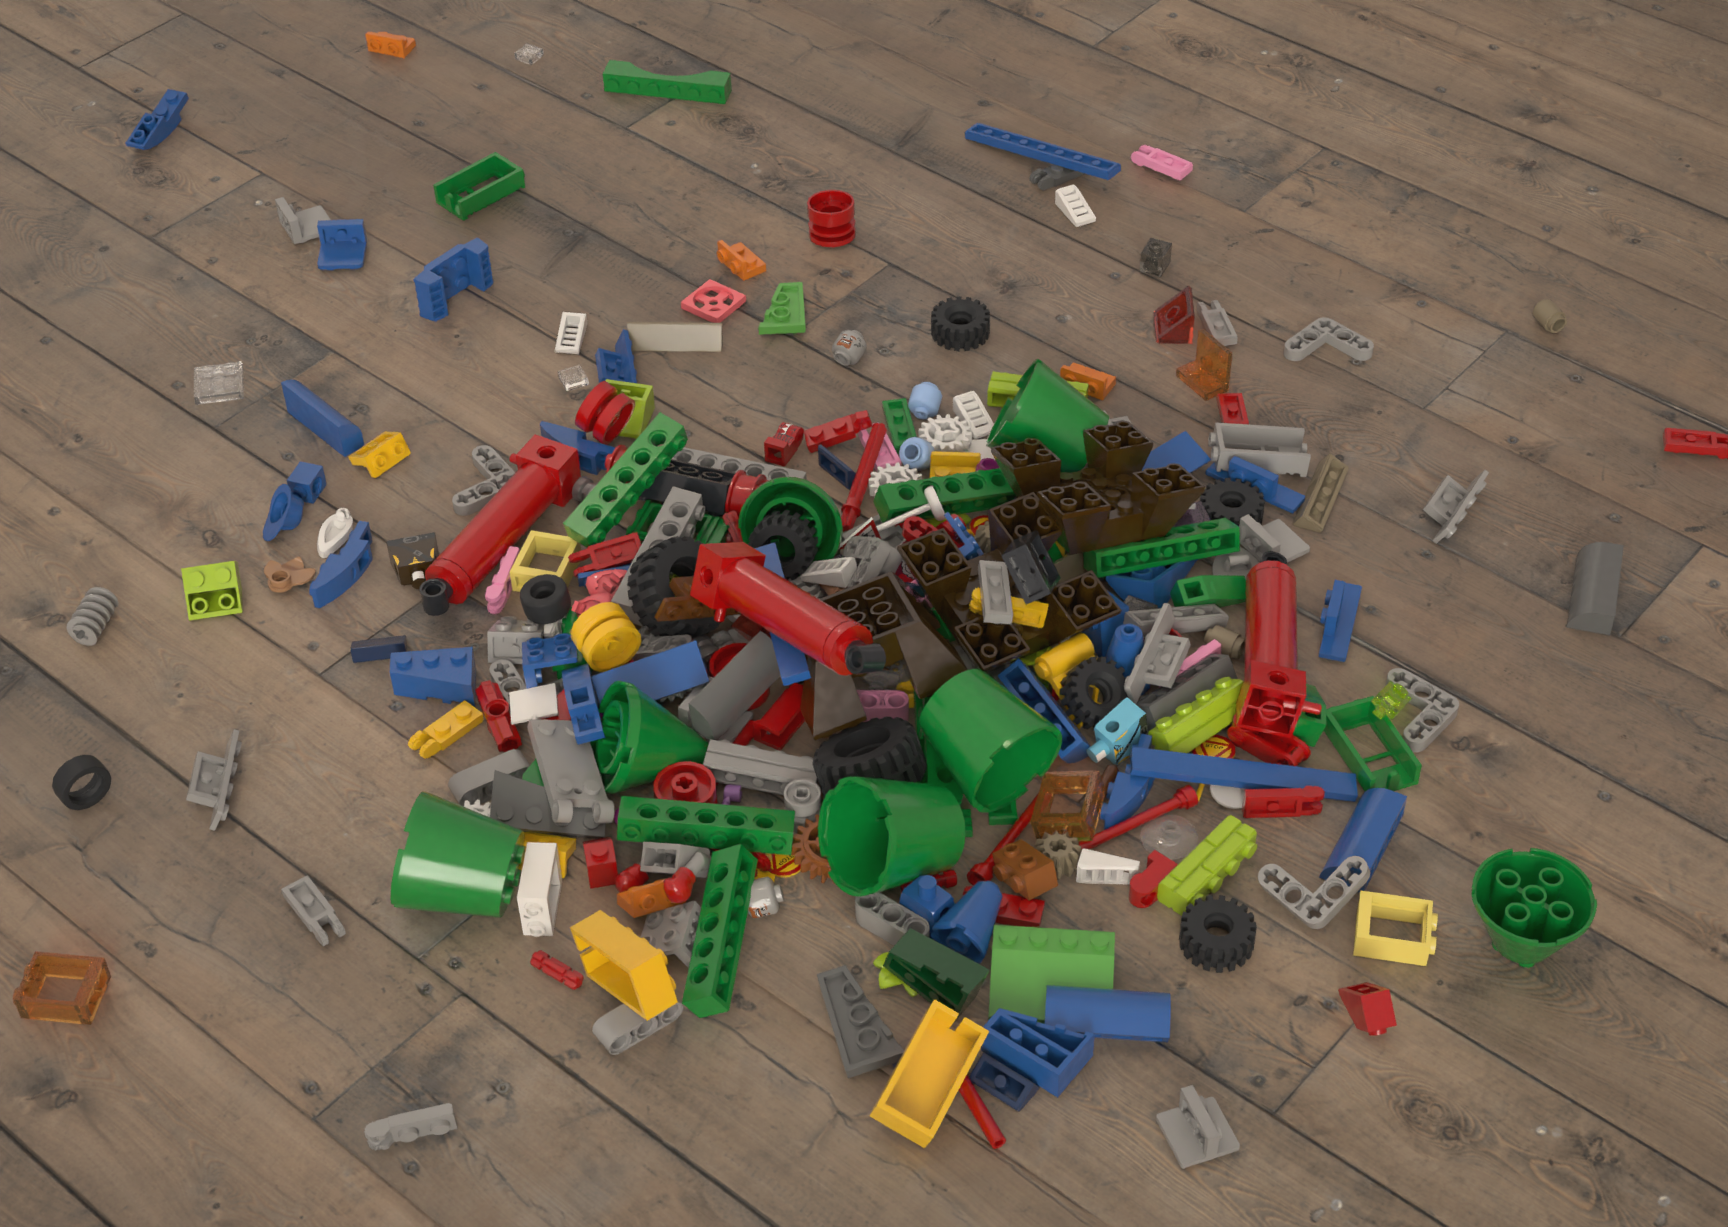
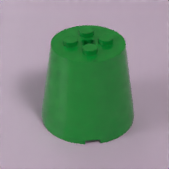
[986,359,1109,473]
[919,669,1062,813]
[818,776,966,897]
[390,791,526,918]

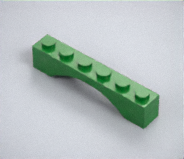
[603,60,732,104]

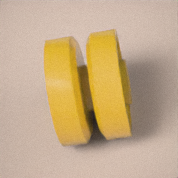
[571,602,641,672]

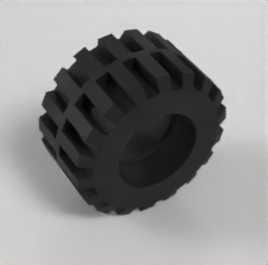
[747,510,818,580]

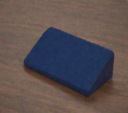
[818,445,856,490]
[350,635,407,663]
[969,1052,1040,1112]

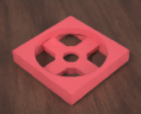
[681,279,746,323]

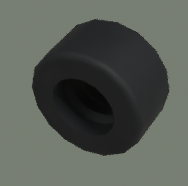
[520,574,571,625]

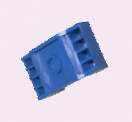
[413,238,494,322]

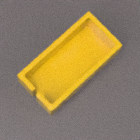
[570,910,678,1021]
[869,999,989,1148]

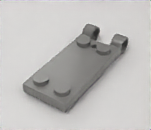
[527,719,614,823]

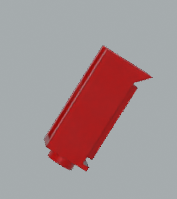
[752,683,805,751]

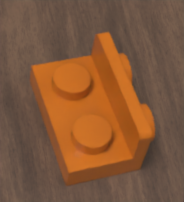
[366,31,416,58]
[717,240,766,281]
[1060,363,1116,400]
[617,879,686,918]

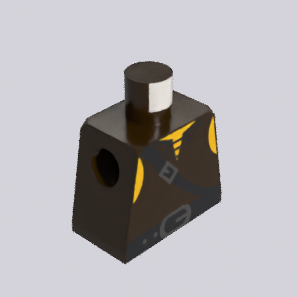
[386,532,439,590]

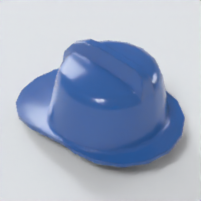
[263,484,304,541]

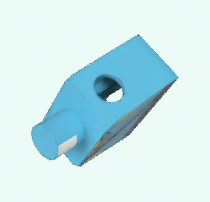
[1086,697,1148,765]

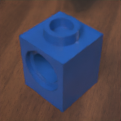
[287,461,327,504]

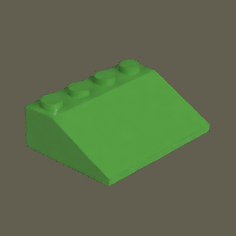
[988,925,1115,1024]

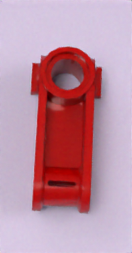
[1227,713,1311,767]

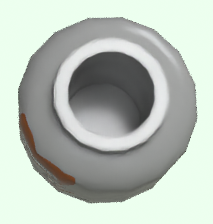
[832,330,867,366]
[748,877,784,919]

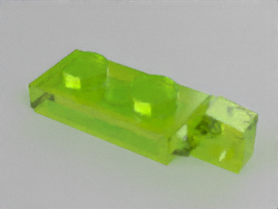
[1371,681,1412,720]

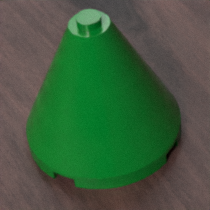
[738,477,843,577]
[590,681,709,795]

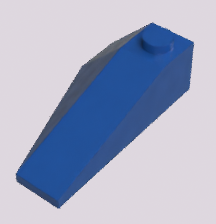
[1106,559,1198,610]

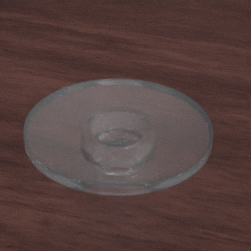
[1140,814,1198,860]

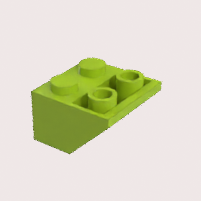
[606,379,655,439]
[181,561,243,621]

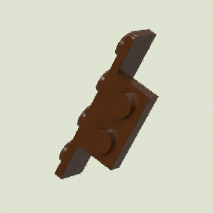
[655,576,740,622]

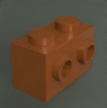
[992,839,1058,900]

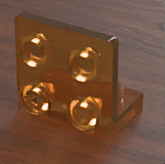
[1176,329,1232,401]

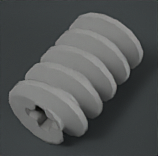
[67,587,118,646]

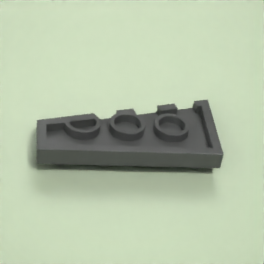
[490,770,606,839]
[816,965,904,1078]

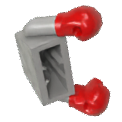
[615,842,711,903]

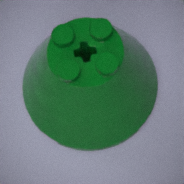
[1471,848,1597,968]

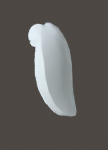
[317,508,353,558]

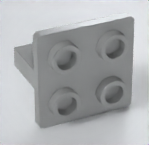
[1156,1085,1240,1168]

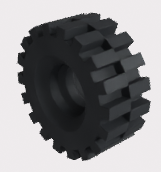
[931,296,990,352]
[1199,478,1265,526]
[1060,657,1128,731]
[1179,895,1257,973]

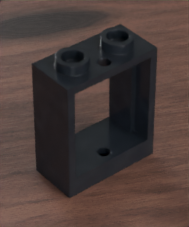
[1001,530,1061,605]

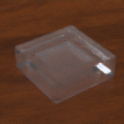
[514,43,544,65]
[558,365,589,391]

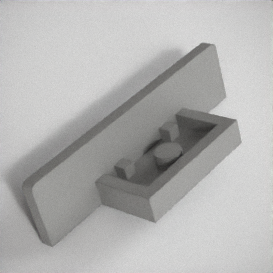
[1422,470,1489,544]
[1124,603,1191,704]
[186,729,242,831]

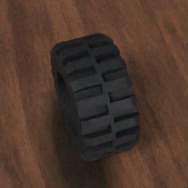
[627,536,727,639]
[812,717,927,797]

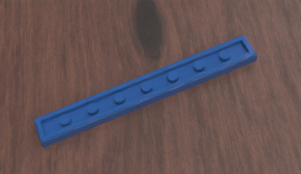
[965,123,1121,180]
[754,543,811,686]
[1130,747,1358,802]

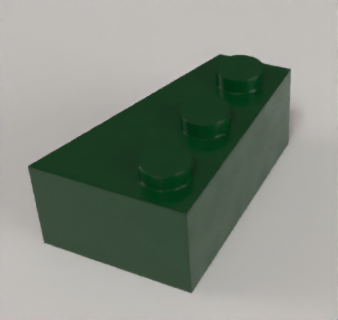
[883,928,990,1022]

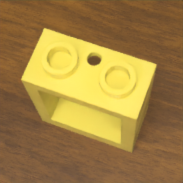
[510,530,581,592]
[1353,890,1438,966]

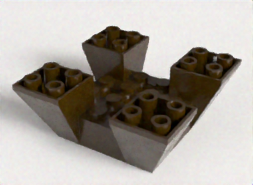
[991,421,1205,555]
[897,492,1122,673]
[797,571,968,740]

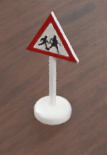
[839,486,946,550]

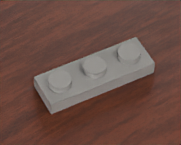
[978,560,1013,624]

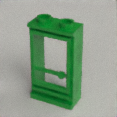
[433,152,525,221]
[626,500,729,544]
[1323,696,1422,791]

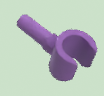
[722,784,742,805]

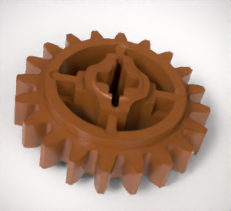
[792,814,835,884]

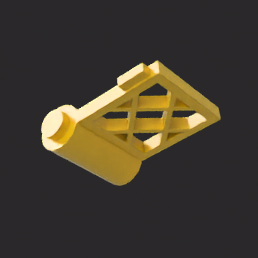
[1034,632,1102,729]

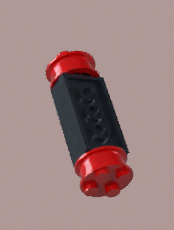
[605,444,769,522]

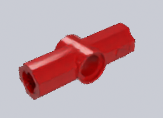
[475,680,522,752]

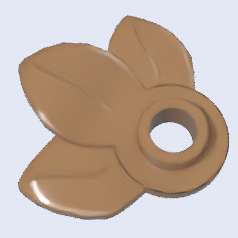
[264,557,316,593]

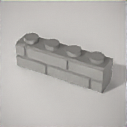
[703,739,818,795]

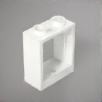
[517,842,562,937]

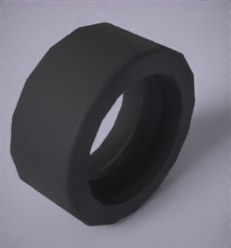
[52,755,112,810]

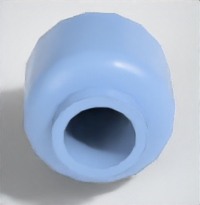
[908,382,942,419]
[899,437,935,471]

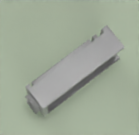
[1208,423,1311,477]

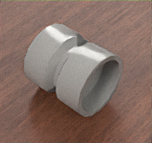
[783,779,821,832]

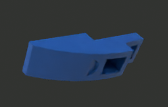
[125,89,189,150]
[540,421,616,475]
[309,521,373,608]
[562,664,605,745]
[1100,734,1155,830]

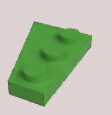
[758,282,806,335]

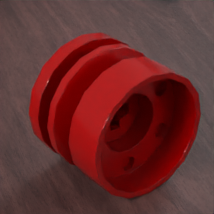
[807,190,856,247]

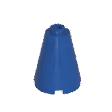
[1105,624,1151,696]
[930,881,1002,964]

